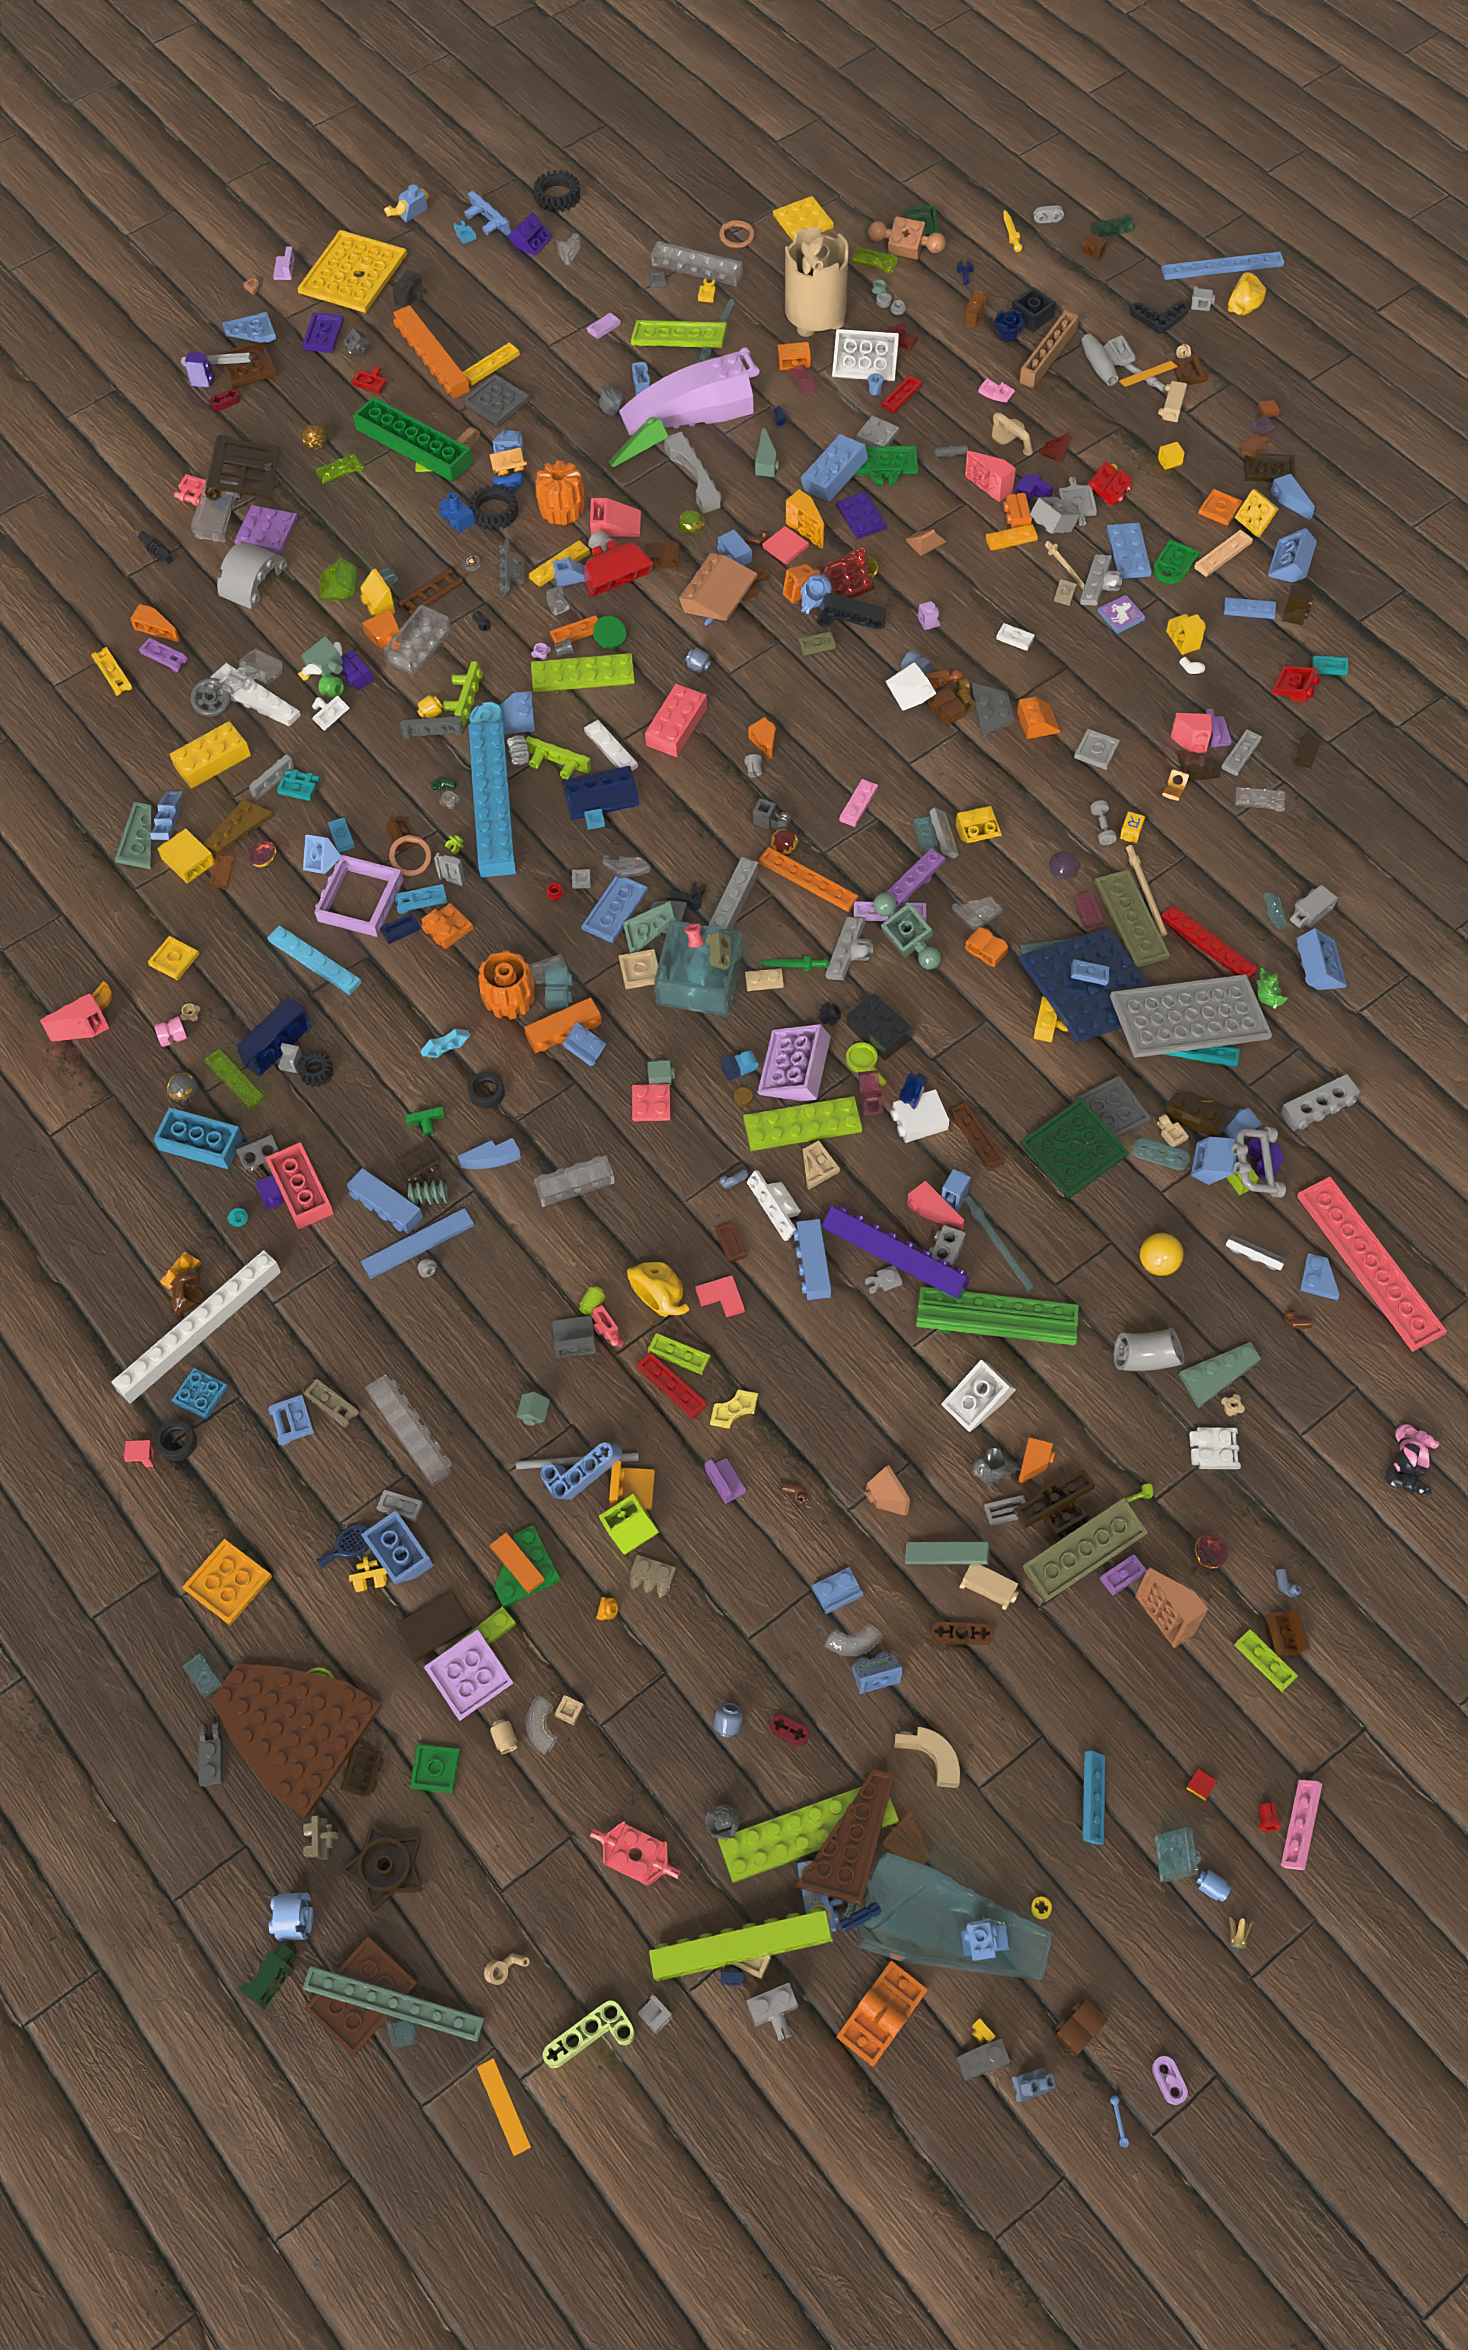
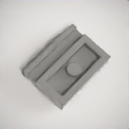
[434,853,465,886]

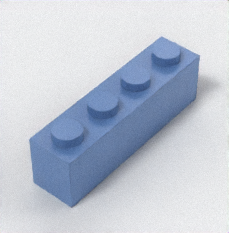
[347,1168,423,1234]
[793,1219,831,1300]

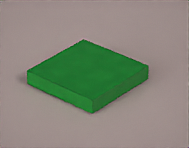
[410,1744,461,1794]

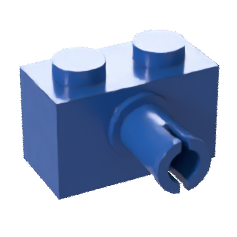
[439,492,475,533]

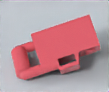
[592,1305,624,1347]

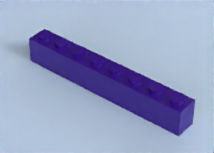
[821,1205,971,1299]

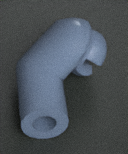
[1276,1569,1301,1597]

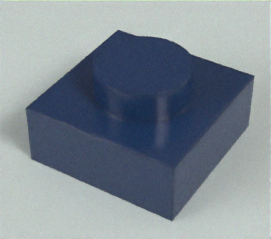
[720,1968,744,1986]

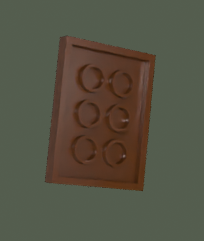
[304,1936,418,2057]

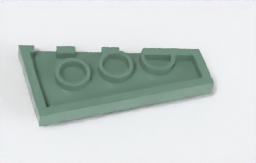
[1179,1342,1261,1409]

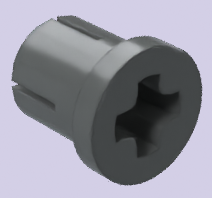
[554,638,574,657]

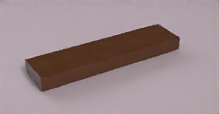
[949,1102,1005,1171]

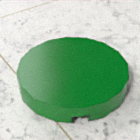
[593,616,626,649]

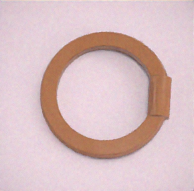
[719,220,755,248]
[389,834,431,876]

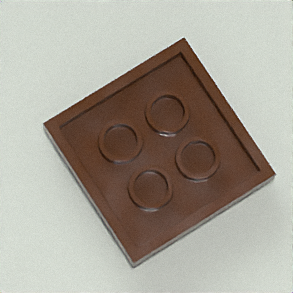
[218,342,277,388]

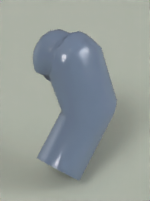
[719,1169,748,1189]

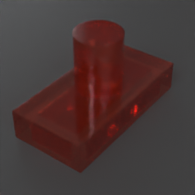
[885,323,917,351]

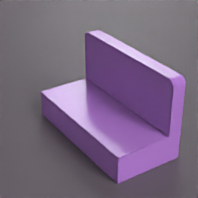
[1205,709,1232,747]
[705,1458,746,1504]

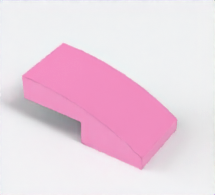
[978,378,1015,402]

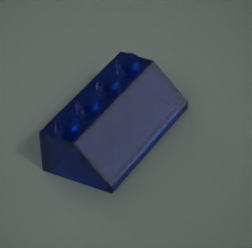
[562,766,639,820]

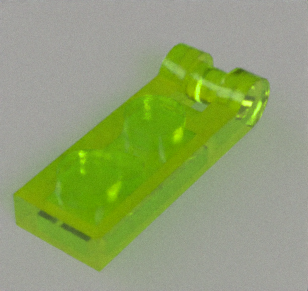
[852,247,897,273]
[315,454,363,484]

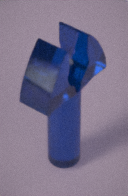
[957,260,974,285]

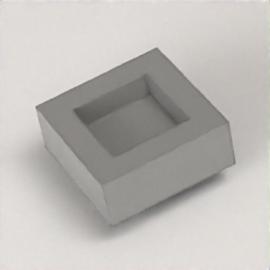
[572,869,591,889]

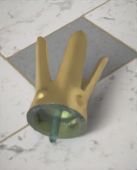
[1229,1917,1253,1954]

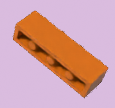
[524,998,602,1053]

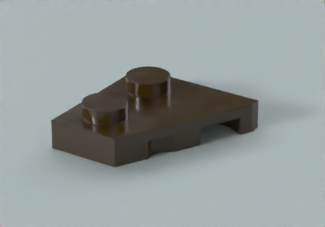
[1178,751,1221,782]

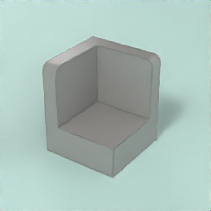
[278,1043,302,1073]
[638,1994,673,2035]

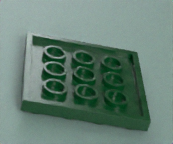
[1020,1098,1129,1200]

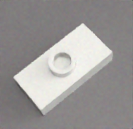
[996,623,1035,651]

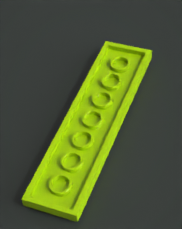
[718,1787,899,1883]

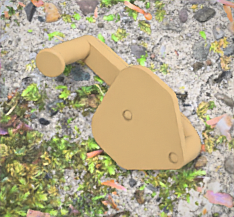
[992,413,1033,456]

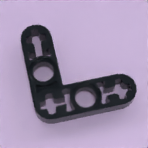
[1130,301,1189,333]

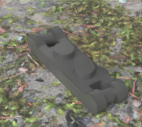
[400,716,464,739]

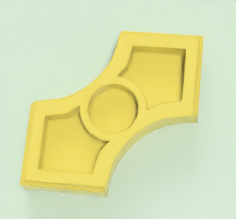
[710,1389,758,1429]

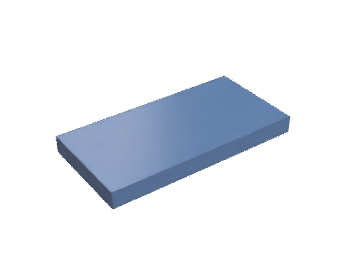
[582,874,649,943]

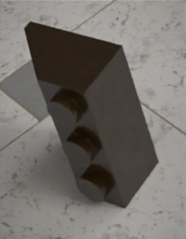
[1166,1092,1238,1137]

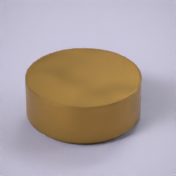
[734,1087,753,1107]

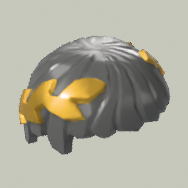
[167,1073,198,1102]

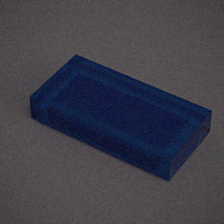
[380,913,420,945]

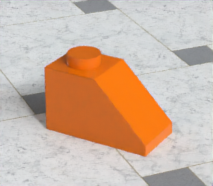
[748,717,776,760]
[1018,1437,1055,1483]

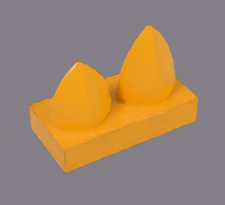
[160,1252,201,1289]

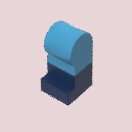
[721,1051,758,1081]

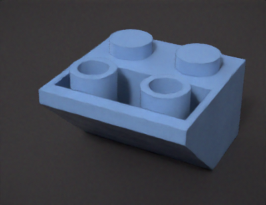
[1191,1137,1237,1185]

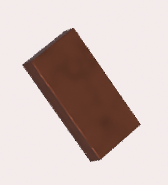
[715,1222,747,1263]

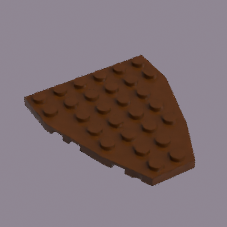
[211,1663,382,1818]

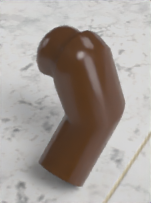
[1283,1309,1313,1329]
[782,1482,808,1505]

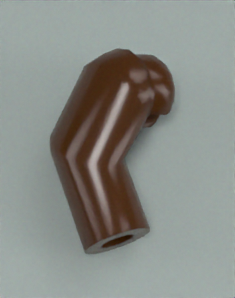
[745,530,769,545]

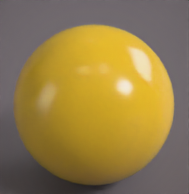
[1140,1233,1184,1276]

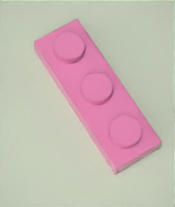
[839,779,878,827]

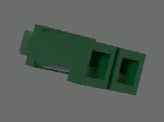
[239,1943,297,2010]

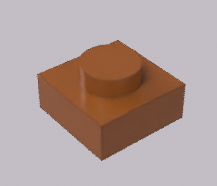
[1258,400,1280,418]

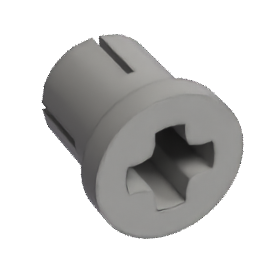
[744,754,762,777]

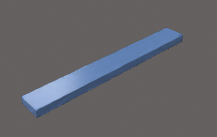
[1161,251,1284,280]

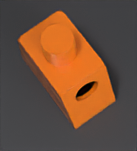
[783,564,821,604]
[362,609,401,649]

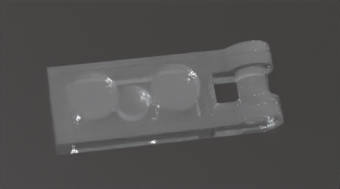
[1235,787,1285,811]

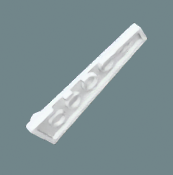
[206,663,301,726]

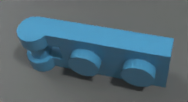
[394,884,447,914]

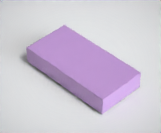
[587,312,621,339]

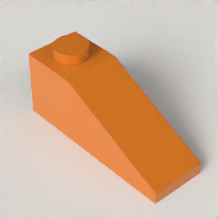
[130,604,180,643]

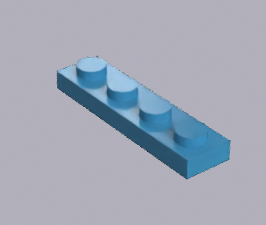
[1082,1751,1105,1845]

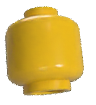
[417,695,443,719]

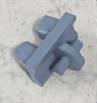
[1012,2067,1055,2102]

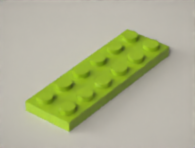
[631,320,727,348]
[531,653,635,692]
[743,1096,862,1151]

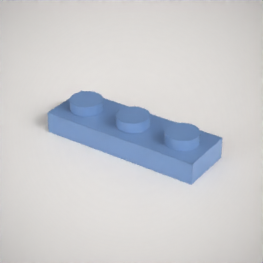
[1224,597,1276,619]

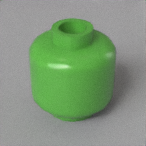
[318,674,344,698]

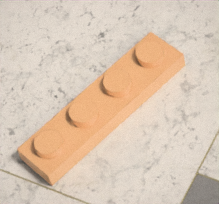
[1194,530,1253,577]

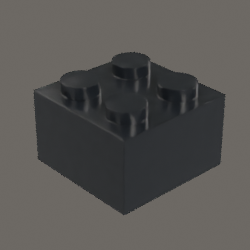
[1011,287,1056,332]

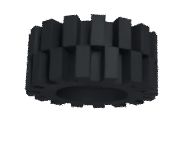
[297,1051,333,1087]

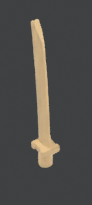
[1045,541,1085,590]

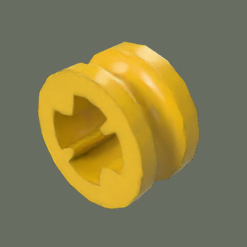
[1031,1897,1052,1919]

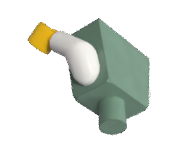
[298,636,343,681]

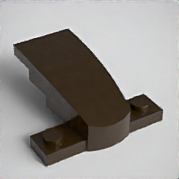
[1014,1469,1113,1558]

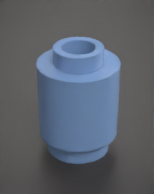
[1196,1869,1231,1902]

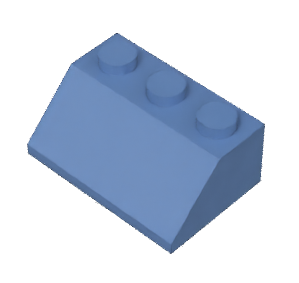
[1268,528,1317,582]
[1297,928,1347,990]
[361,1510,434,1584]

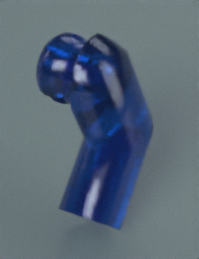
[774,406,788,426]

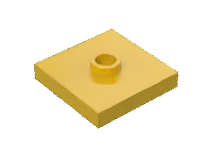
[148,936,199,980]

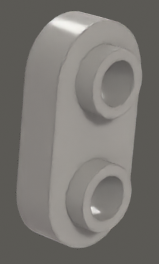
[1033,205,1064,223]

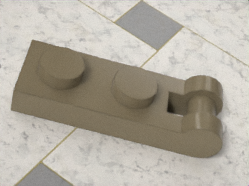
[303,1379,359,1428]

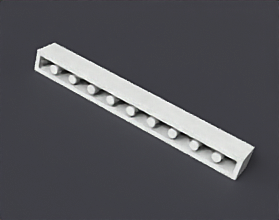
[111,1250,281,1404]

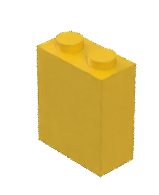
[157,828,215,884]

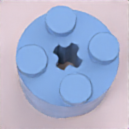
[269,1892,313,1941]

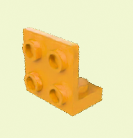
[489,448,527,476]
[609,1461,655,1510]

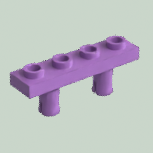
[886,848,945,907]

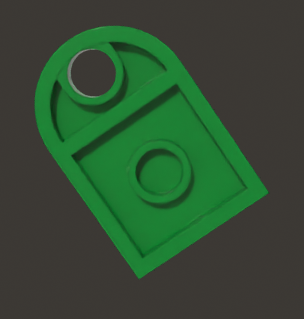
[1153,539,1200,584]

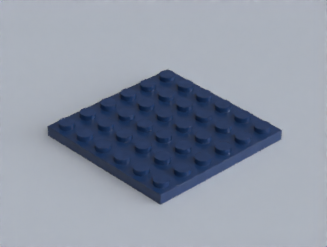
[1019,928,1152,1043]

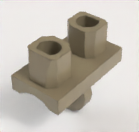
[303,1816,339,1860]

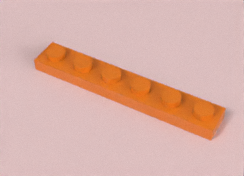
[759,847,858,912]

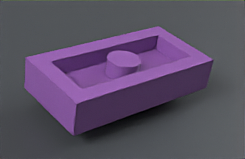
[1100,1554,1147,1596]

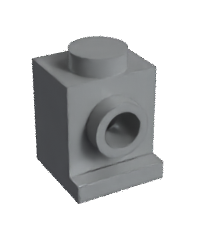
[1191,286,1215,311]

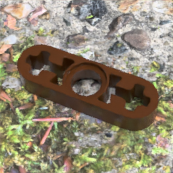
[931,1622,993,1645]

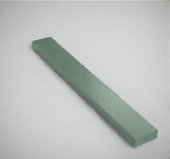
[302,1966,484,2042]

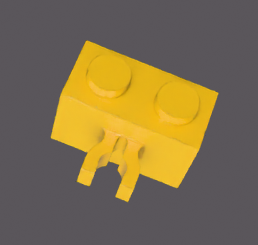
[1034,996,1068,1042]

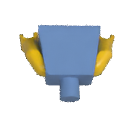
[384,185,429,222]

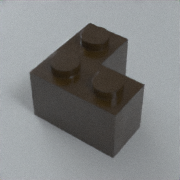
[1282,585,1314,625]

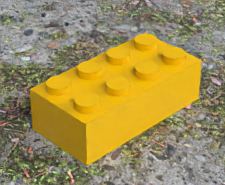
[169,721,251,789]

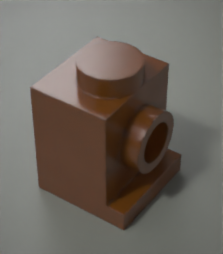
[1082,234,1107,261]

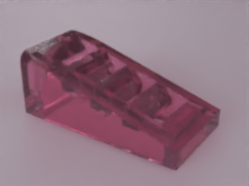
[789,365,815,394]

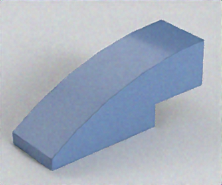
[458,1138,521,1169]

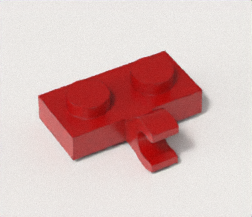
[352,366,387,394]

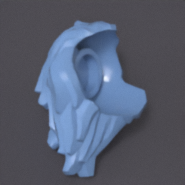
[801,573,832,614]

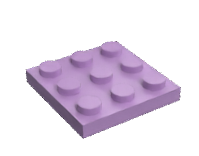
[424,1629,513,1721]

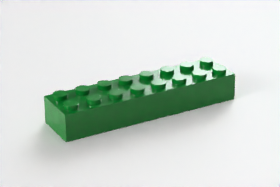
[353,396,473,482]

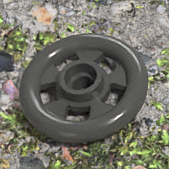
[190,678,231,717]

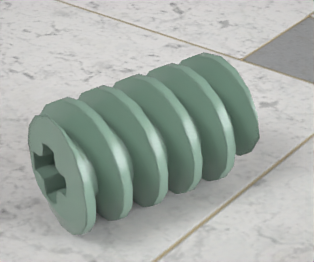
[408,1179,449,1206]

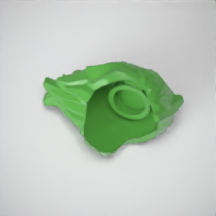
[1256,968,1288,1009]

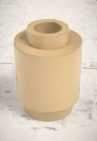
[490,1719,517,1754]

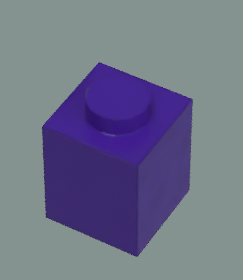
[255,1175,285,1209]

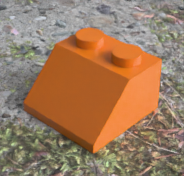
[1017,696,1060,739]

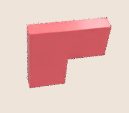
[695,1275,745,1318]

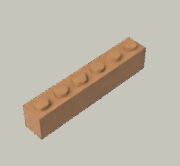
[1020,311,1079,388]

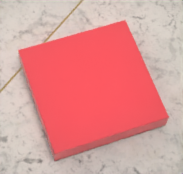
[763,526,809,565]

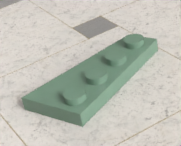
[115,802,152,869]

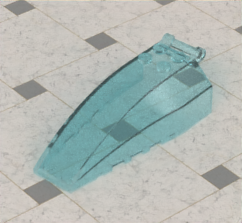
[841,1852,1053,1980]

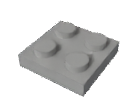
[856,415,900,447]
[1074,729,1120,770]

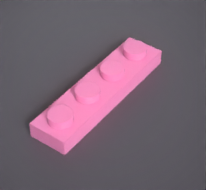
[1281,1780,1322,1870]

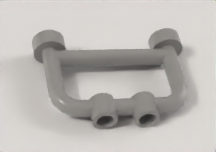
[1231,1127,1286,1198]

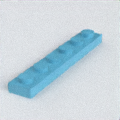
[267,925,362,995]

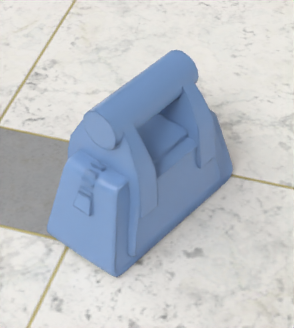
[493,430,524,455]

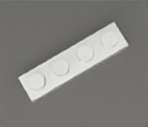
[584,720,638,775]

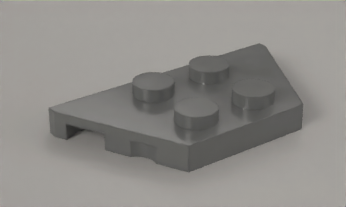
[971,683,1014,739]

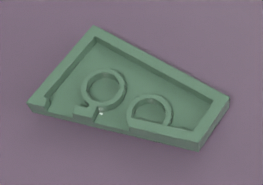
[623,901,677,953]

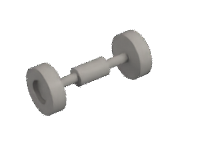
[1090,800,1117,845]

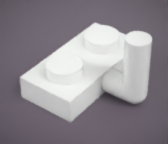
[312,695,349,731]

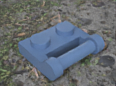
[268,1395,314,1445]

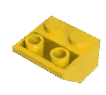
[956,806,1001,843]

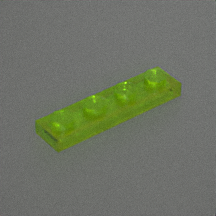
[204,1049,265,1110]

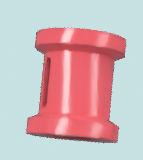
[684,924,704,948]

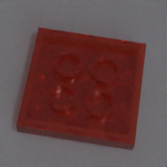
[818,548,875,598]

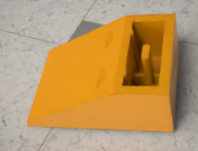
[786,489,824,548]

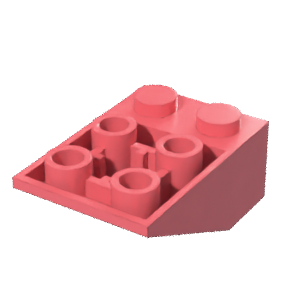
[965,451,1016,502]
[590,498,641,537]
[40,993,109,1041]

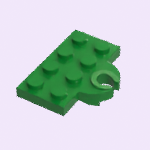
[854,446,918,486]

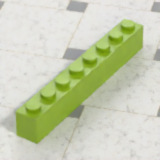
[649,1908,834,1981]

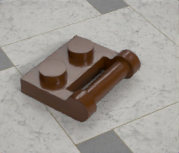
[1172,354,1208,385]

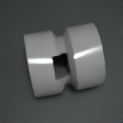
[588,530,619,552]

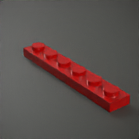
[1161,905,1258,980]

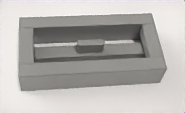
[983,1495,1025,1526]

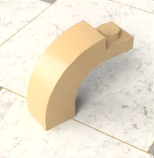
[894,1727,960,1788]

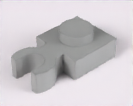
[865,1265,902,1293]

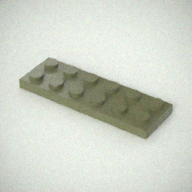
[1094,869,1170,968]
[1022,1498,1148,1602]

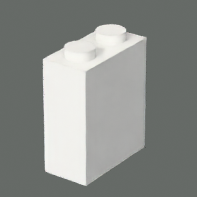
[890,1089,949,1143]

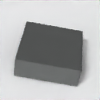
[649,271,666,288]

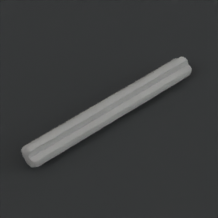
[181,353,252,366]

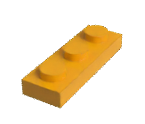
[985,524,1038,551]

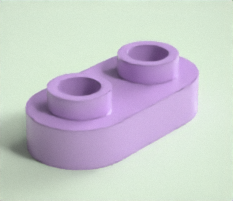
[1152,2056,1188,2105]

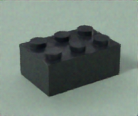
[847,993,913,1061]

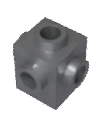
[343,328,371,356]

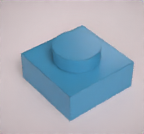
[584,809,605,830]

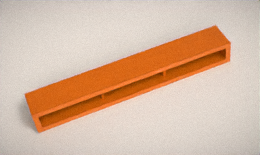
[393,305,470,399]

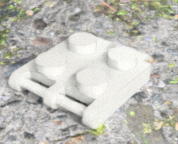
[1189,1428,1241,1469]

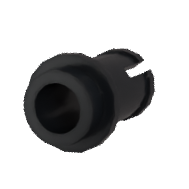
[472,611,491,631]

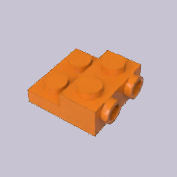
[421,903,474,949]

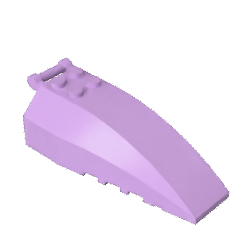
[619,347,760,435]

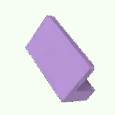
[273,247,295,280]

